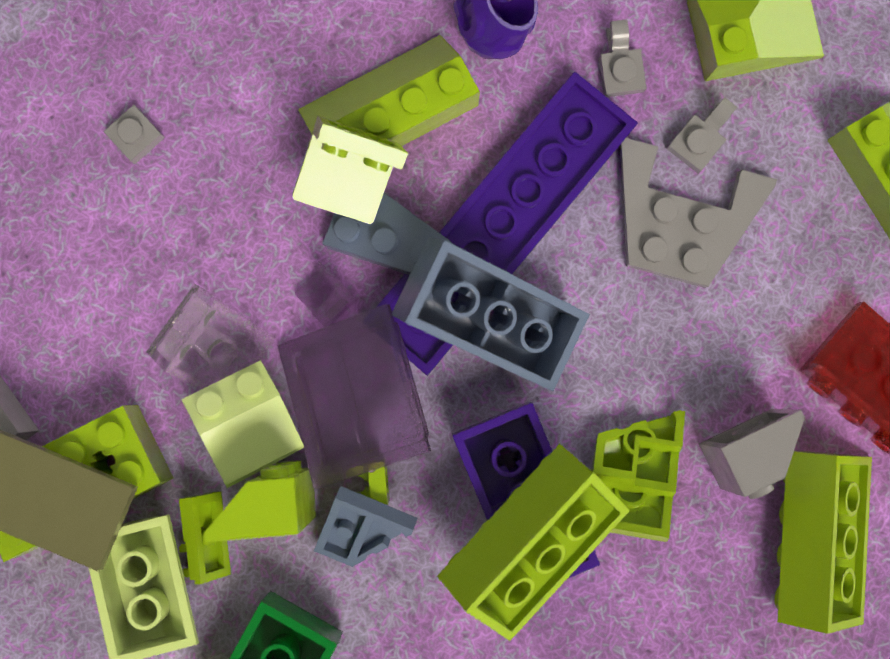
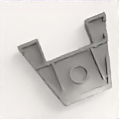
[619,138,777,288]

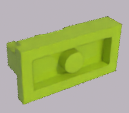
[179,491,231,584]

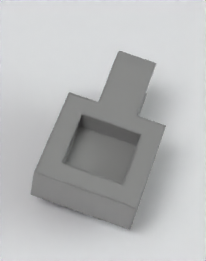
[598,19,647,97]
[667,97,737,174]

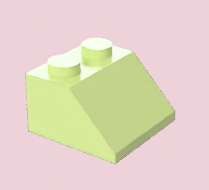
[181,360,304,488]

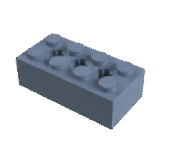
[391,237,590,391]

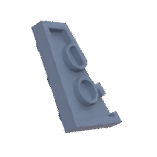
[322,193,452,275]

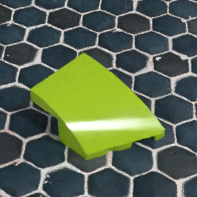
[591,410,685,542]

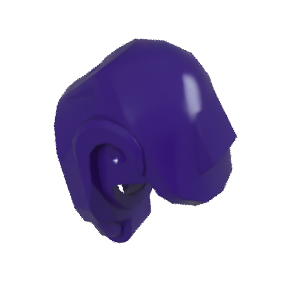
[453,0,538,59]

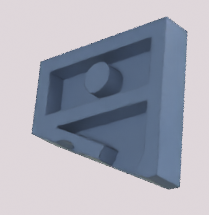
[314,486,418,567]

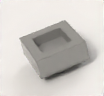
[103,105,165,164]

